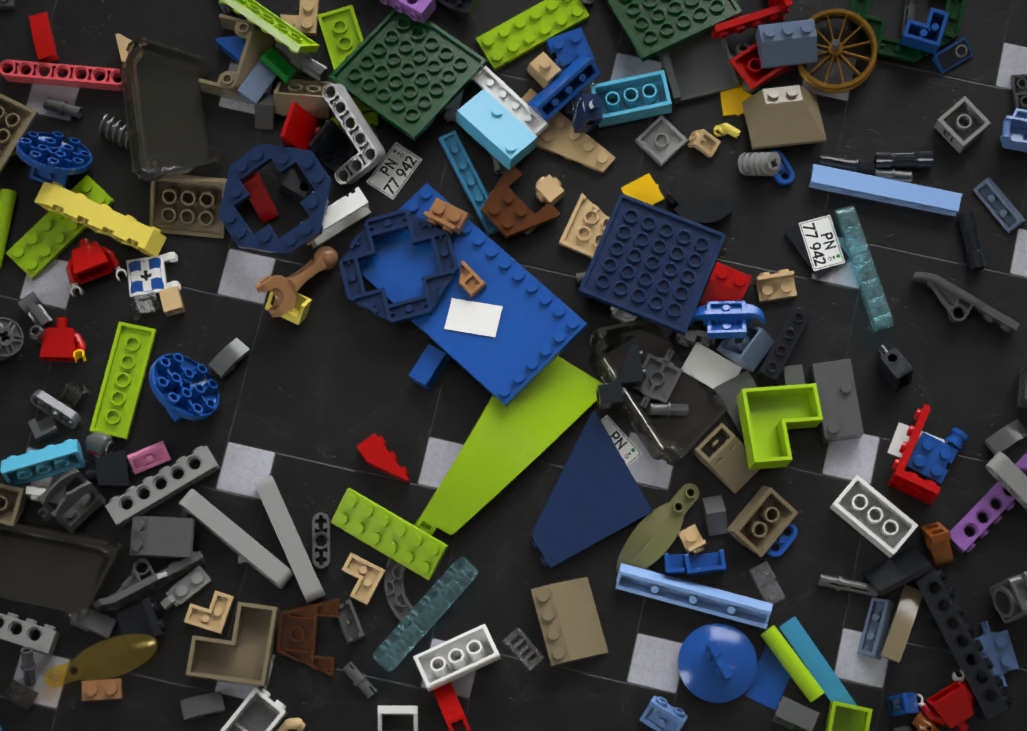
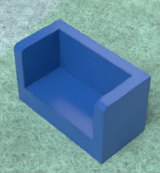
[683,549,726,577]

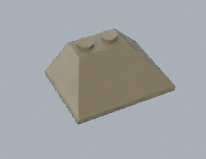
[742,85,827,150]

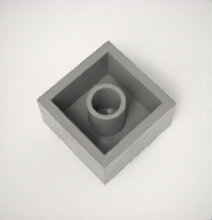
[934,96,991,154]

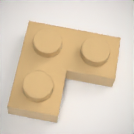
[280,0,319,36]
[342,553,386,606]
[184,590,235,635]

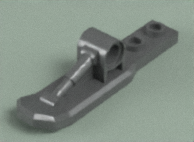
[912,272,1020,333]
[93,551,207,612]

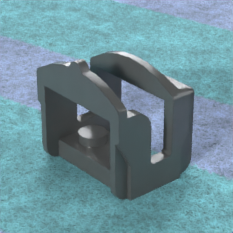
[38,467,106,534]

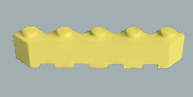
[34,181,167,257]

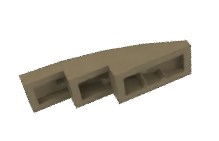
[880,585,923,663]

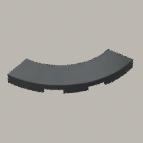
[384,557,419,628]

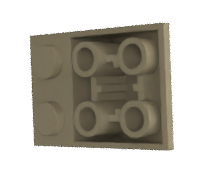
[693,423,760,494]

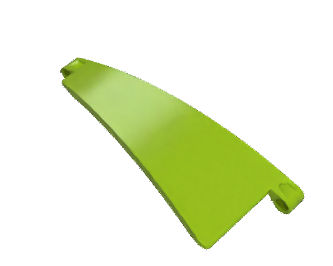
[414,356,603,536]

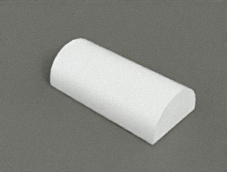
[413,624,501,692]

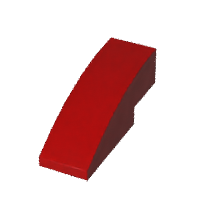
[29,12,59,63]

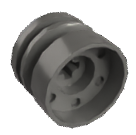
[0,317,24,362]

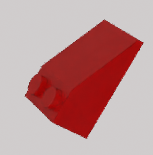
[729,43,794,90]
[280,101,321,150]
[698,262,752,322]

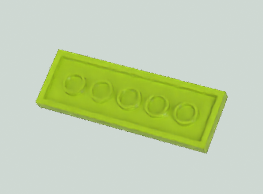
[219,0,320,54]
[475,0,590,71]
[317,5,372,114]
[6,175,115,280]
[89,321,157,440]
[331,488,448,580]

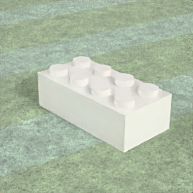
[830,475,918,558]

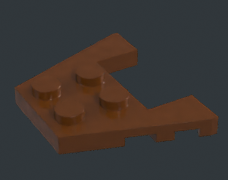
[481,166,561,239]
[276,599,340,676]

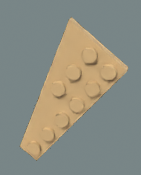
[521,88,616,173]
[559,193,610,259]

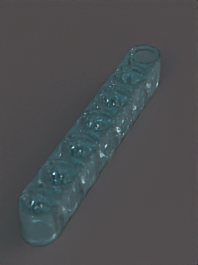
[834,205,894,332]
[373,557,478,671]

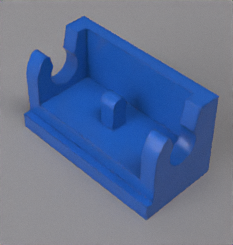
[408,344,450,391]

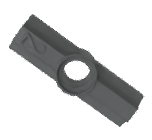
[274,42,328,82]

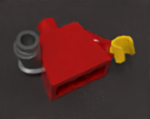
[30,317,87,363]

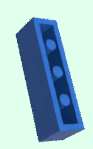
[527,55,601,122]

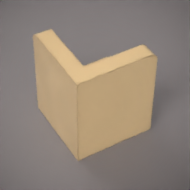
[159,286,185,317]

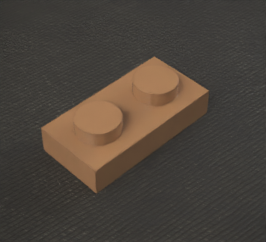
[81,678,123,702]

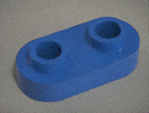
[771,150,795,186]
[767,522,798,558]

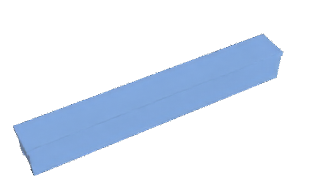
[809,164,963,217]
[615,563,773,629]

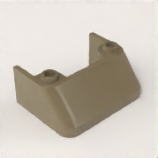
[198,14,274,103]

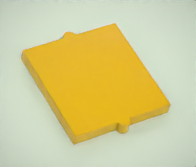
[720,83,752,117]
[621,173,665,206]

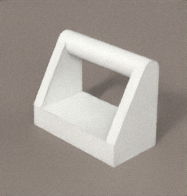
[378,706,419,731]

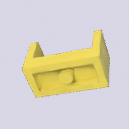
[265,291,312,325]

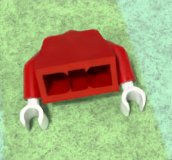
[66,239,127,297]
[917,669,975,731]

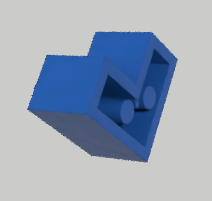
[900,7,949,54]

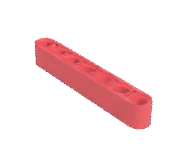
[0,60,129,91]

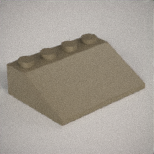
[0,94,38,174]
[149,172,227,239]
[531,577,608,668]

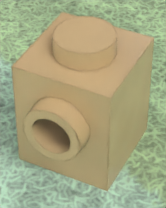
[535,174,565,205]

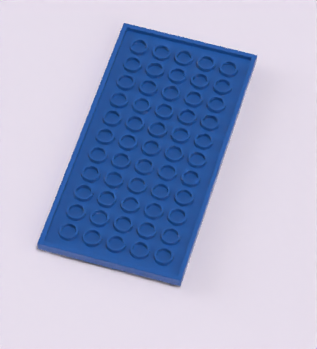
[359,183,588,407]

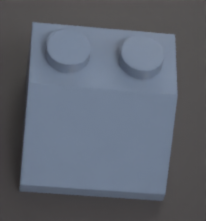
[716,324,775,372]

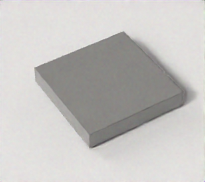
[635,115,688,167]

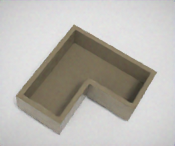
[186,602,280,688]

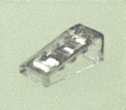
[502,628,545,671]

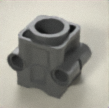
[990,571,1027,623]

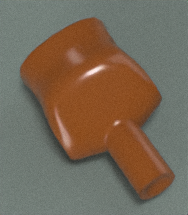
[911,711,941,731]

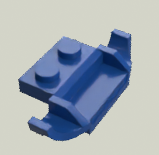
[689,300,765,339]

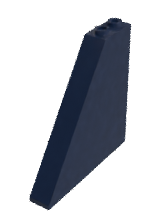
[530,411,653,571]

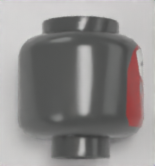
[85,431,115,458]

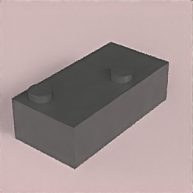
[810,359,864,443]

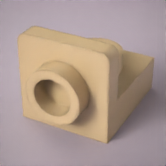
[687,129,721,158]
[678,524,706,555]

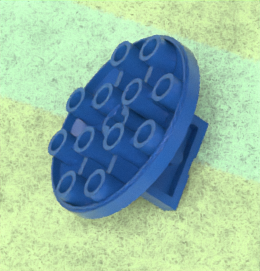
[16,131,92,189]
[149,353,219,423]
[678,623,757,703]

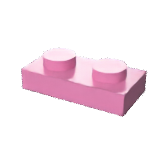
[127,441,171,474]

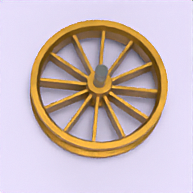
[796,9,877,93]

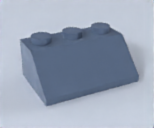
[755,19,817,69]

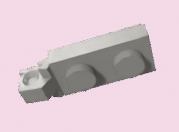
[160,565,212,610]

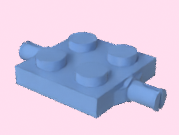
[968,621,1019,688]

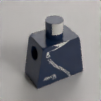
[570,94,603,133]

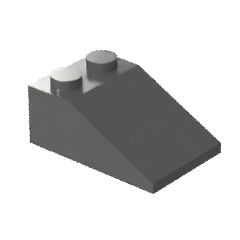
[129,516,195,559]

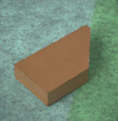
[459,260,487,298]

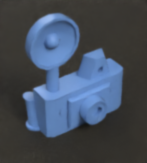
[1000,108,1027,152]

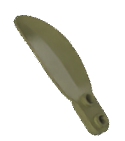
[616,483,699,572]

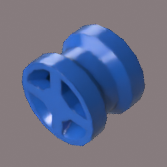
[944,428,969,452]

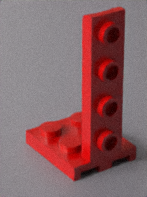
[711,0,793,39]
[887,404,941,505]

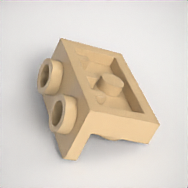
[755,269,797,303]

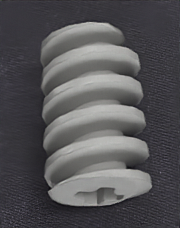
[738,152,781,176]

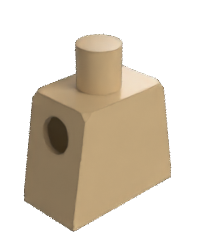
[527,52,562,88]

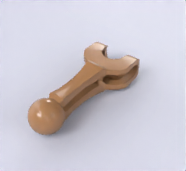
[255,246,338,318]

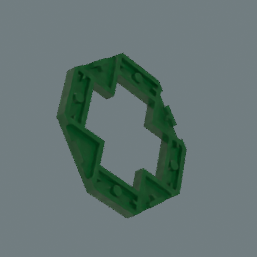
[849,0,966,64]

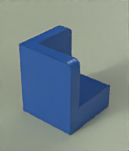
[663,553,685,575]

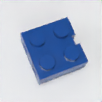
[546,27,595,72]
[905,432,958,486]

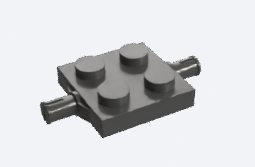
[631,348,683,409]

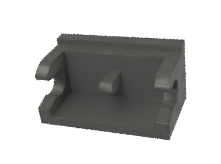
[337,599,366,645]
[771,696,820,731]

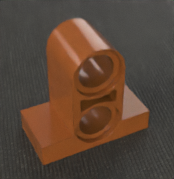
[920,522,954,567]

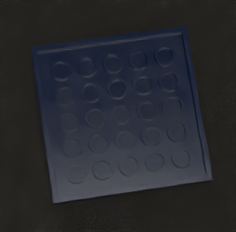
[578,193,727,335]

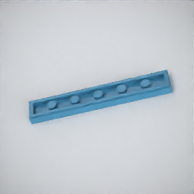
[438,130,498,236]
[778,616,857,706]

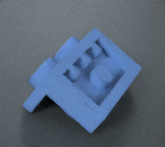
[639,695,688,731]

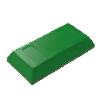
[259,47,297,84]

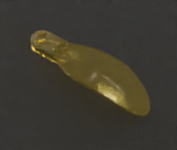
[44,633,158,687]

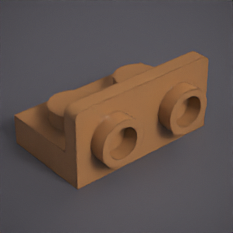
[423,197,470,235]

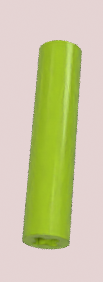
[0,189,17,269]
[760,625,825,703]

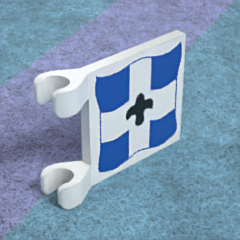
[126,252,181,297]

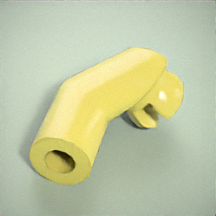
[713,123,741,139]

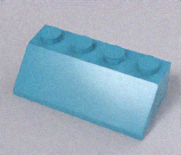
[0,439,86,487]

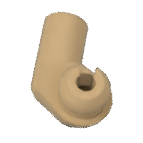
[276,718,305,731]

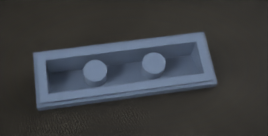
[237,60,277,104]
[973,177,1026,233]
[857,597,895,660]

